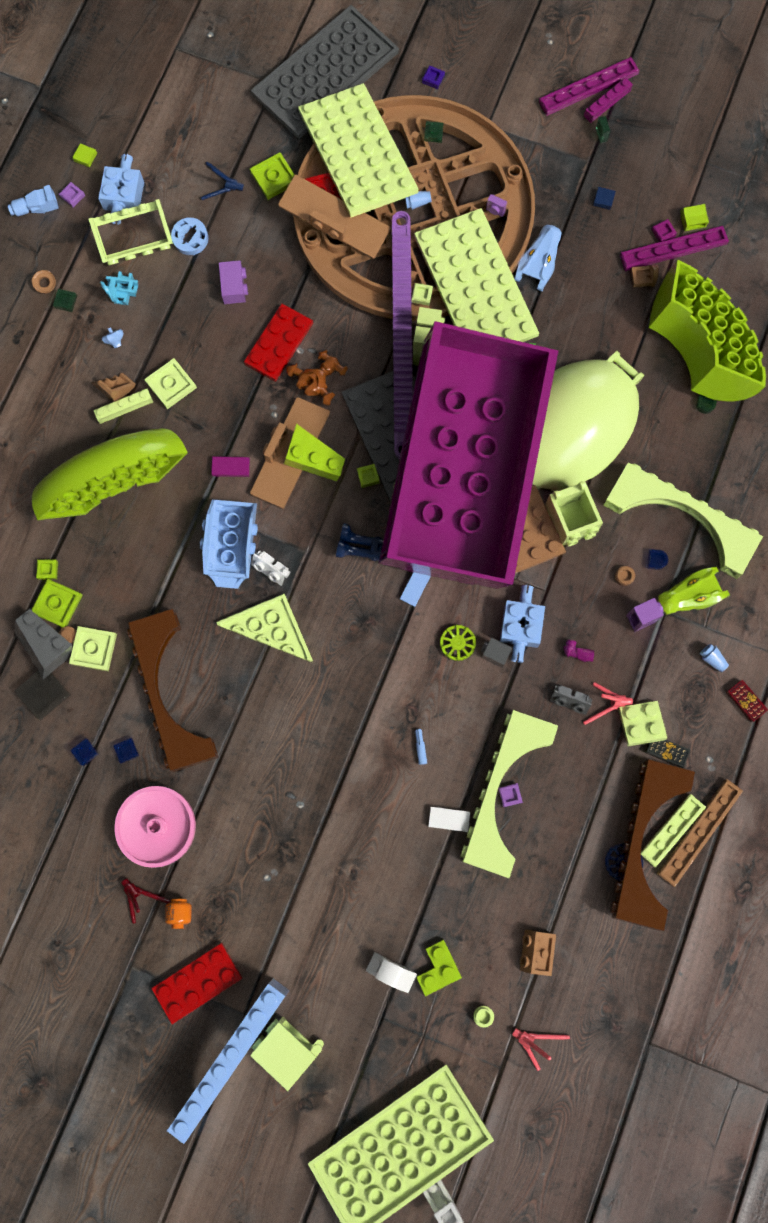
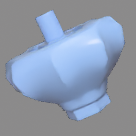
[102,327,124,348]

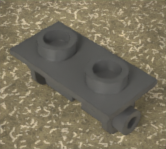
[550,685,592,715]

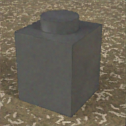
[481,638,512,668]

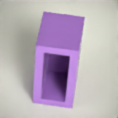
[219,261,248,304]
[626,598,663,632]

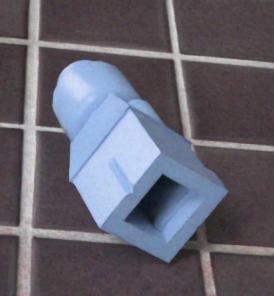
[8,185,59,216]

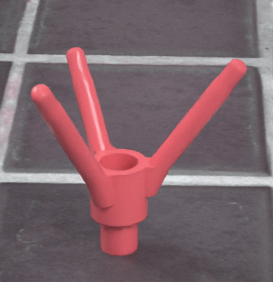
[583,682,633,725]
[512,1028,570,1071]

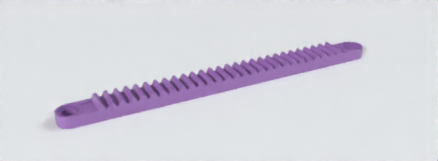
[392,211,413,460]

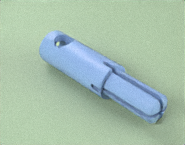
[415,729,427,765]

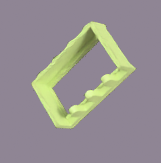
[89,199,173,266]

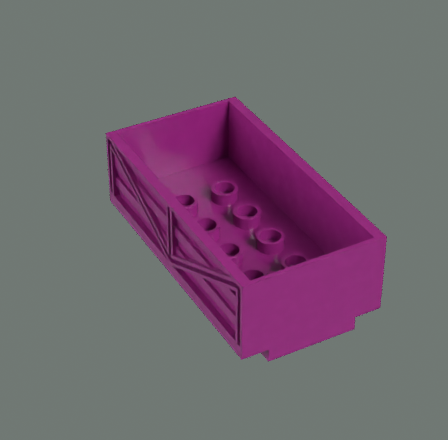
[378,321,558,589]

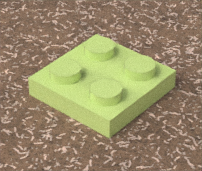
[144,358,197,409]
[69,626,117,671]
[618,701,667,746]

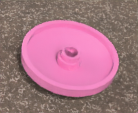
[115,786,196,868]

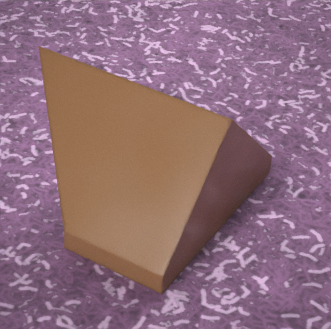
[91,373,136,402]

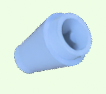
[406,191,432,210]
[700,644,729,672]

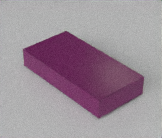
[212,457,250,477]

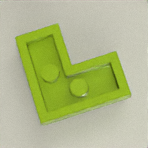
[416,939,462,996]

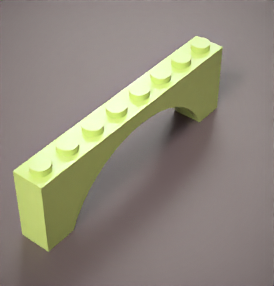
[604,462,763,579]
[460,710,558,878]

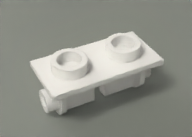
[251,551,290,586]

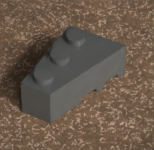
[15,609,72,680]

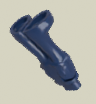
[336,523,383,561]

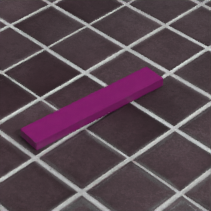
[539,57,639,116]
[620,226,729,271]

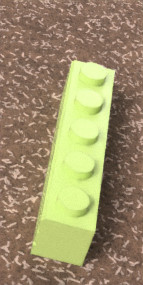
[94,389,153,424]

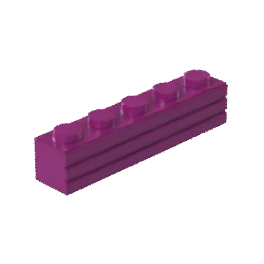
[584,77,633,123]

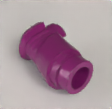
[564,640,594,662]

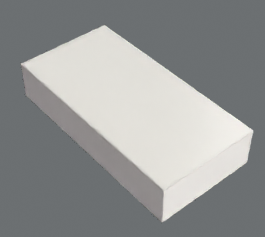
[428,807,470,832]

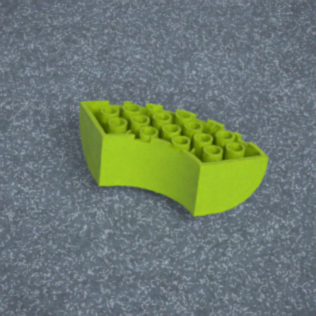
[649,260,766,401]
[32,428,188,520]

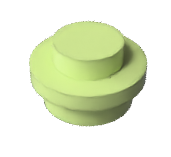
[473,1006,494,1027]

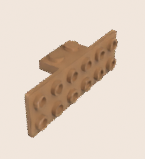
[278,175,391,259]
[250,398,330,509]

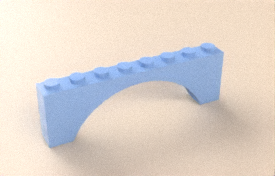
[167,978,290,1144]

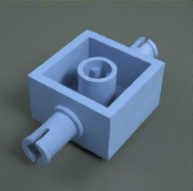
[98,154,144,224]
[499,585,545,663]

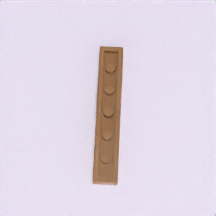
[657,779,743,887]

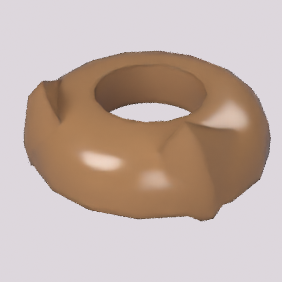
[32,270,56,294]

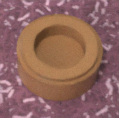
[615,566,635,586]

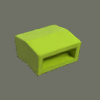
[680,204,709,231]

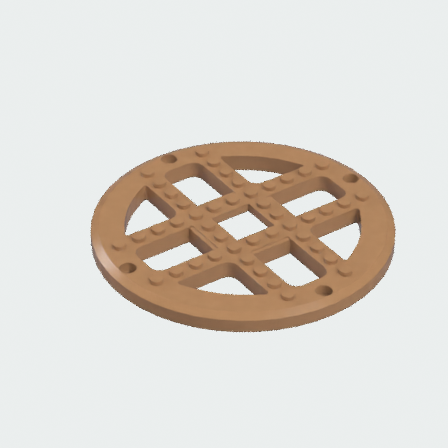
[293,95,535,321]

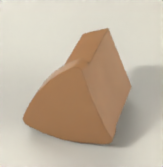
[630,265,659,287]

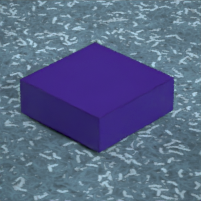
[422,65,445,89]

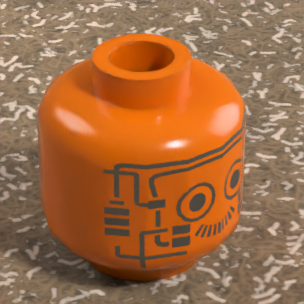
[165,899,192,929]

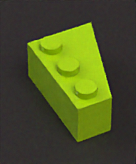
[284,424,345,481]

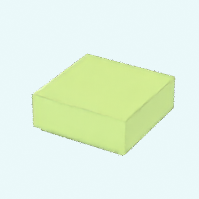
[411,283,433,306]

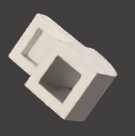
[366,952,417,993]

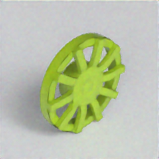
[440,625,476,661]

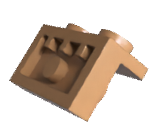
[520,930,556,976]

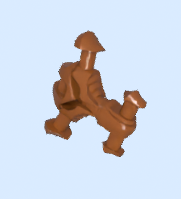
[286,350,348,406]

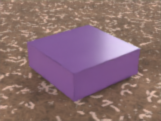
[59,182,85,207]
[498,783,523,807]

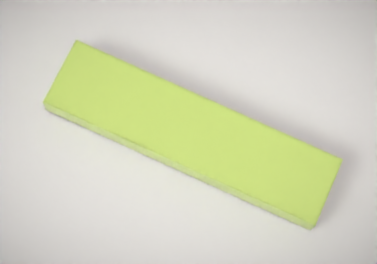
[641,794,706,867]

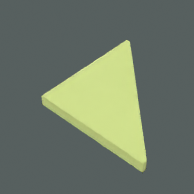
[216,594,313,662]

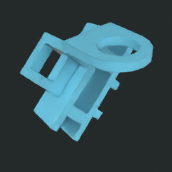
[100,271,139,305]

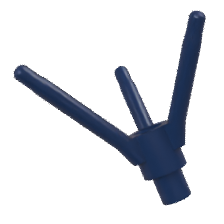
[201,162,244,200]

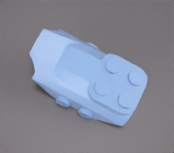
[200,500,258,589]

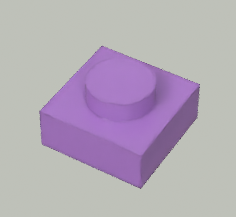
[486,194,507,217]

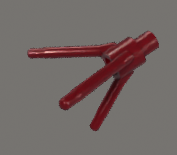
[121,879,171,924]

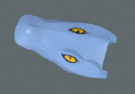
[514,225,561,291]

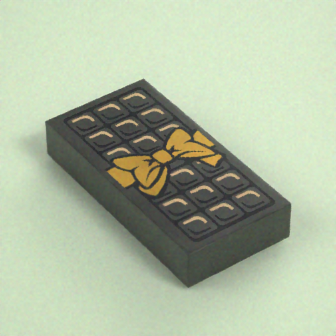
[645,740,690,768]

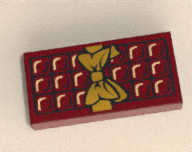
[726,680,768,722]

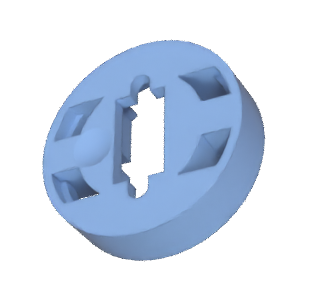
[171,218,208,255]

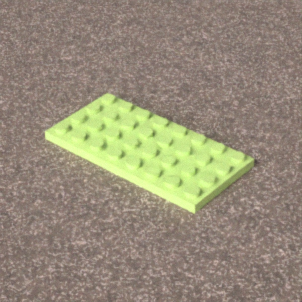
[298,83,418,218]
[414,208,539,342]
[308,1065,494,1223]

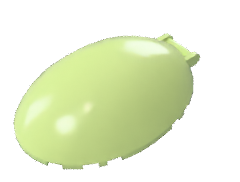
[532,351,645,491]

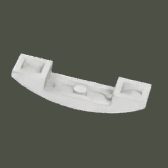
[423,1180,464,1223]

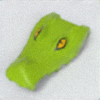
[658,567,730,615]

